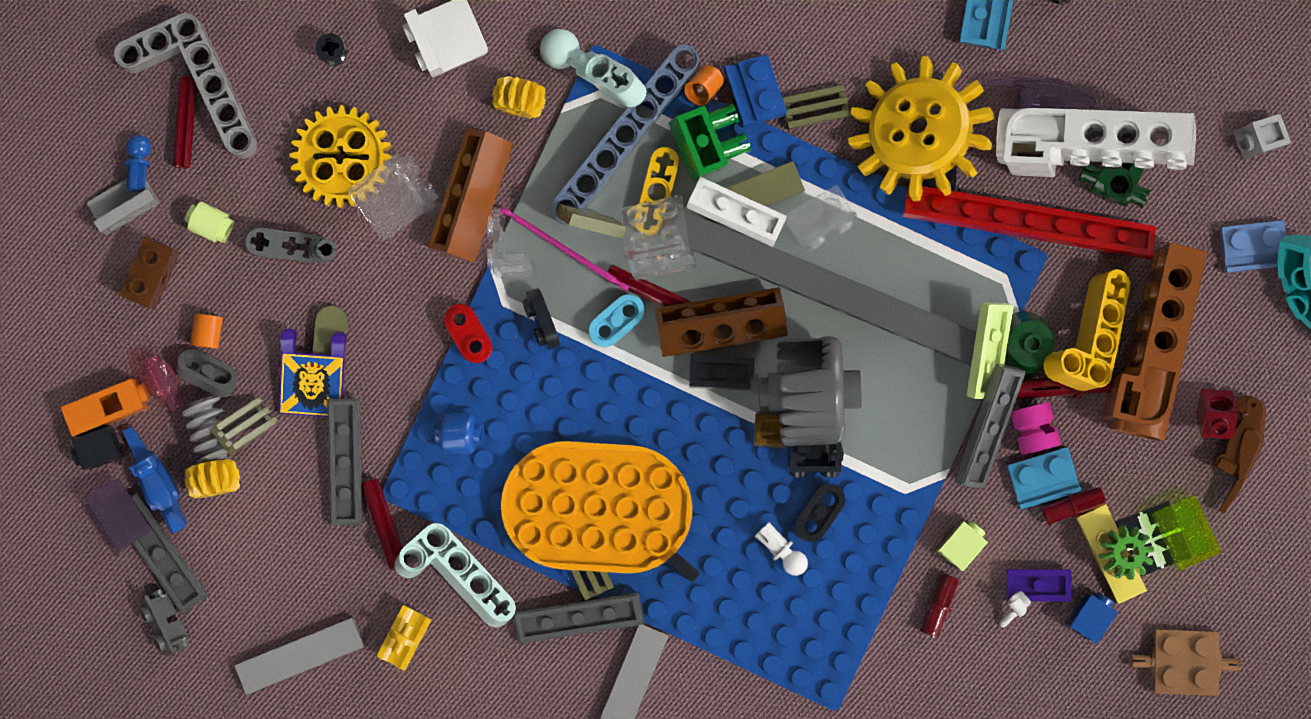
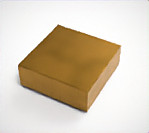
[753,413,786,449]

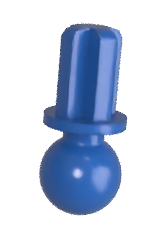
[125,135,152,193]

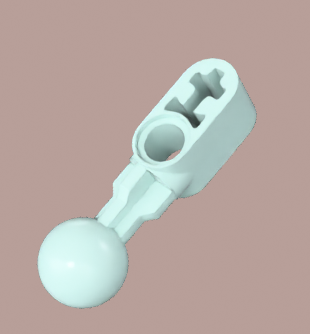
[540,29,646,107]

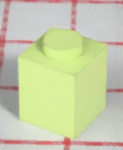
[936,521,988,571]

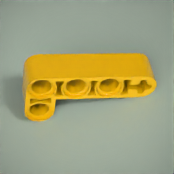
[1044,269,1130,391]

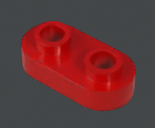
[444,304,493,363]

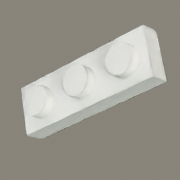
[686,177,787,247]

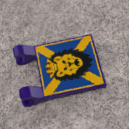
[279,329,347,417]

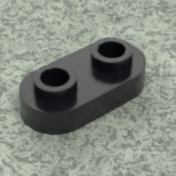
[522,288,560,350]
[795,484,845,542]

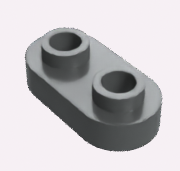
[176,349,238,396]

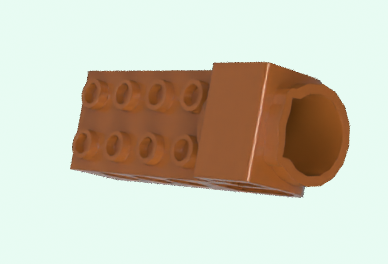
[1102,243,1208,441]

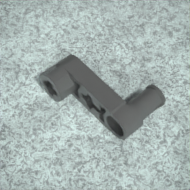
[243,228,337,263]

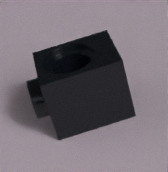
[71,427,125,470]

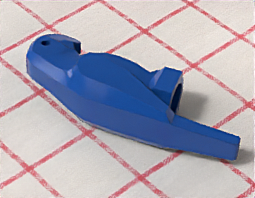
[122,426,187,534]

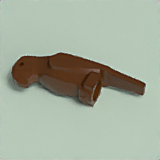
[1211,396,1266,513]

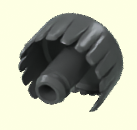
[751,336,862,446]

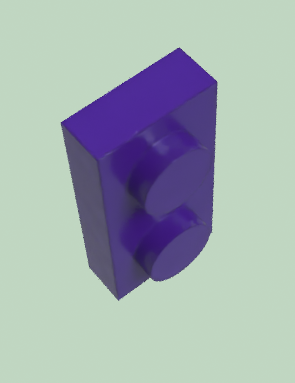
[1006,569,1072,601]

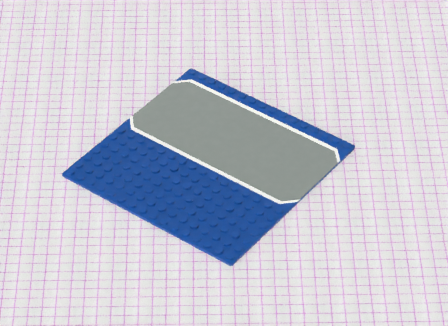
[382,45,1047,711]

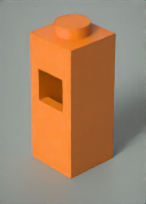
[60,378,150,437]

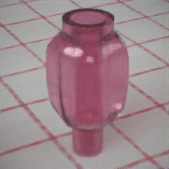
[141,355,181,412]

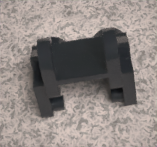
[788,441,844,478]

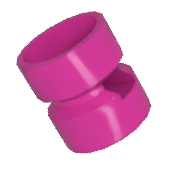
[1011,402,1061,455]

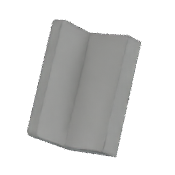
[87,179,160,235]

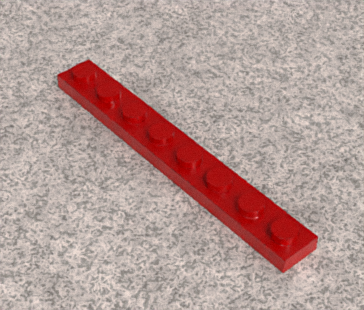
[902,184,1156,259]

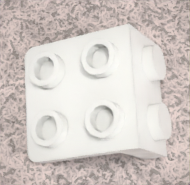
[402,0,488,78]

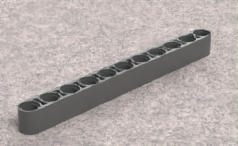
[661,207,976,366]

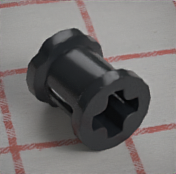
[316,33,348,66]

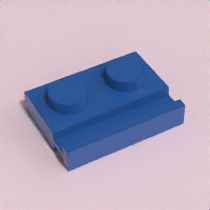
[723,54,787,128]

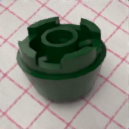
[1004,311,1054,375]

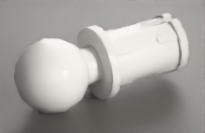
[755,522,808,576]

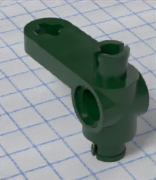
[1078,141,1157,208]

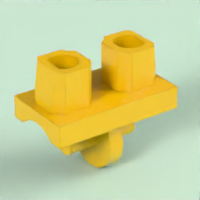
[376,605,432,671]

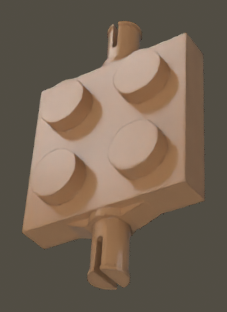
[1131,629,1241,696]

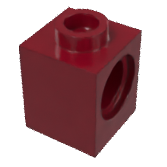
[1196,389,1238,439]

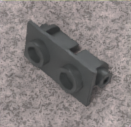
[138,589,189,657]

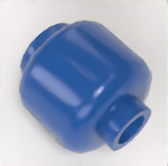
[435,413,484,454]

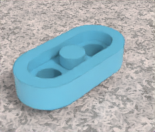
[589,294,645,348]

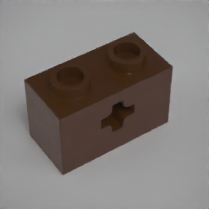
[119,237,180,311]

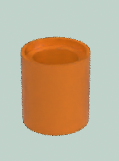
[684,65,724,106]
[190,313,223,349]

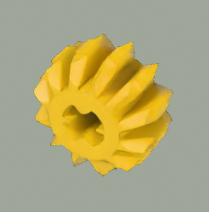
[492,76,546,119]
[185,459,240,499]

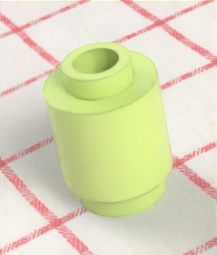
[185,201,235,243]

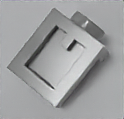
[1234,114,1291,160]

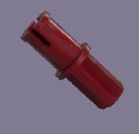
[1041,487,1106,526]
[920,574,959,638]

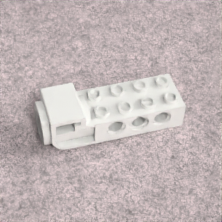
[996,108,1196,177]

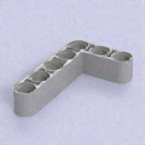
[114,13,257,159]

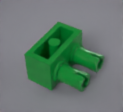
[668,103,751,181]

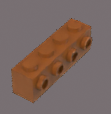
[428,128,513,263]

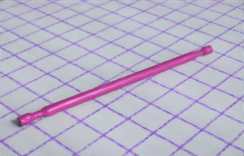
[501,207,629,291]

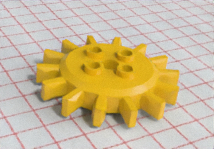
[848,56,994,201]

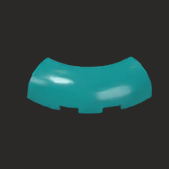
[1277,234,1311,329]

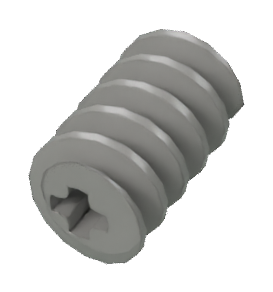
[182,396,232,464]

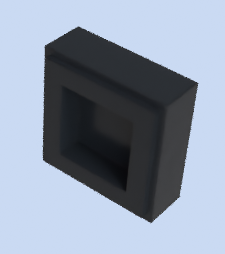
[668,553,699,583]

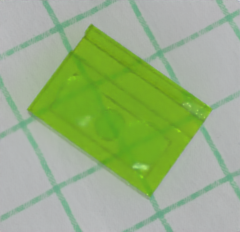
[1151,494,1222,571]

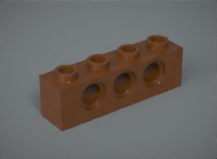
[654,287,788,357]

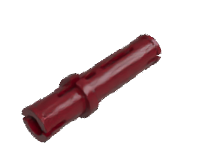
[1016,375,1111,400]

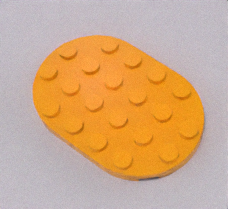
[501,442,692,573]

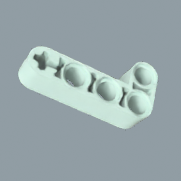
[394,523,516,628]

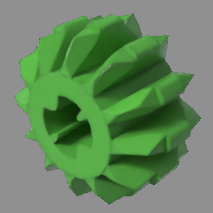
[1099,526,1154,580]

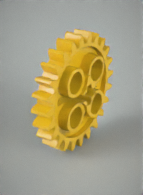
[289,105,393,208]

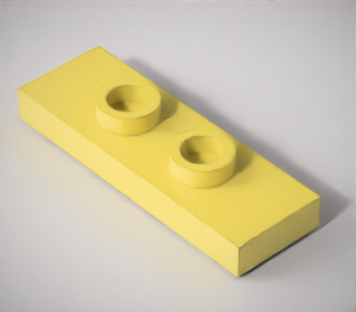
[1076,504,1147,604]

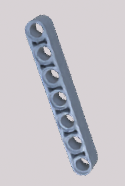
[551,45,699,225]

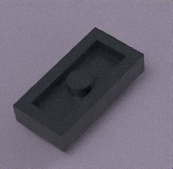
[689,355,754,391]

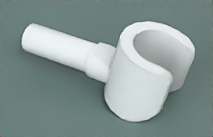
[999,591,1031,628]

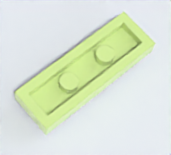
[966,302,1014,399]

